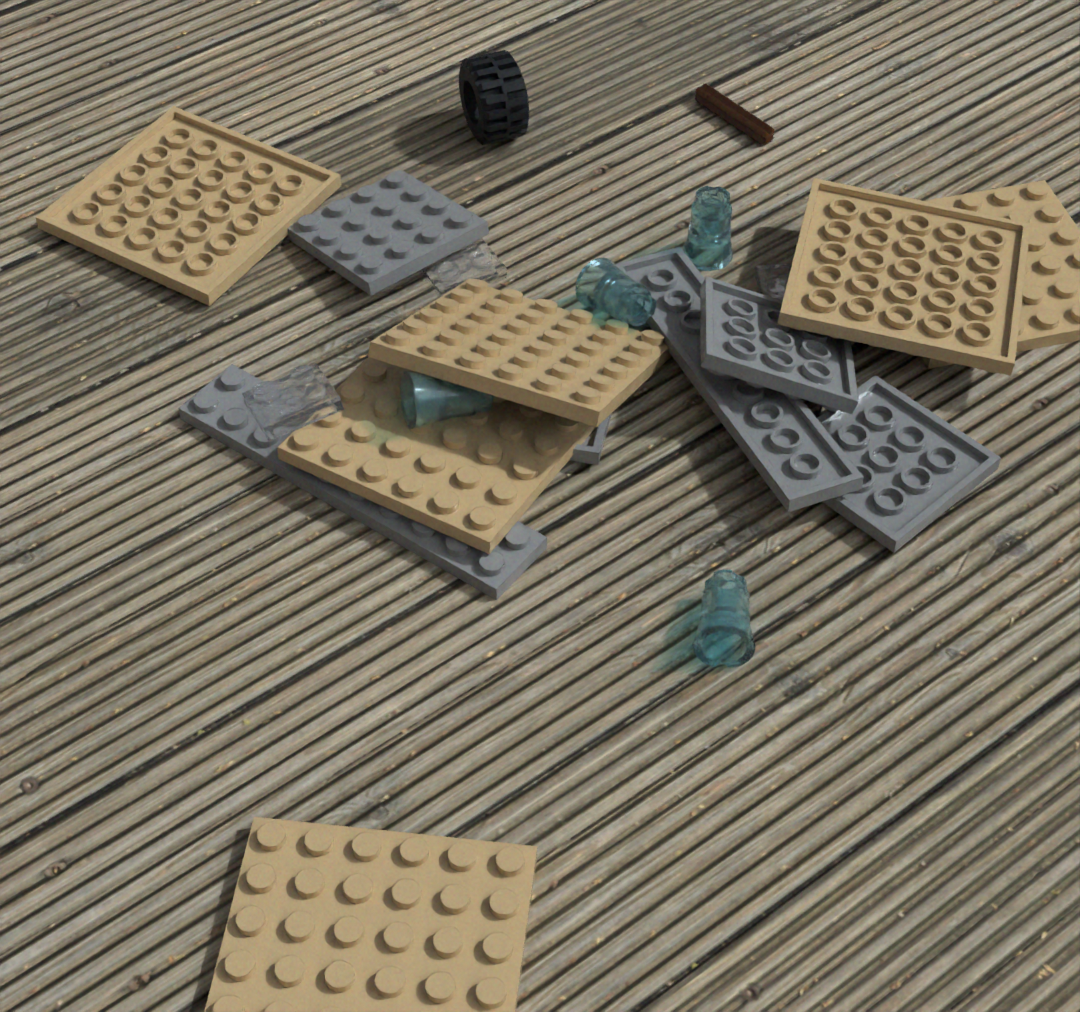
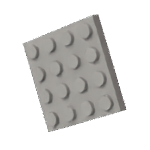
[287,170,489,296]
[700,276,859,414]
[817,375,1001,553]

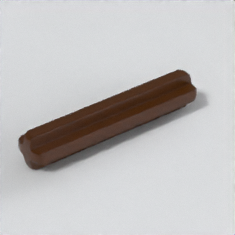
[695,84,775,145]

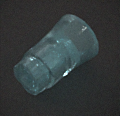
[683,186,733,271]
[575,258,656,326]
[400,371,493,429]
[693,570,755,668]

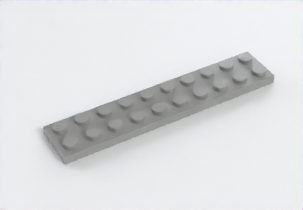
[613,247,864,512]
[179,364,547,600]

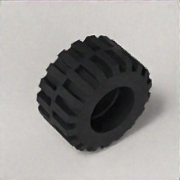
[459,50,529,145]

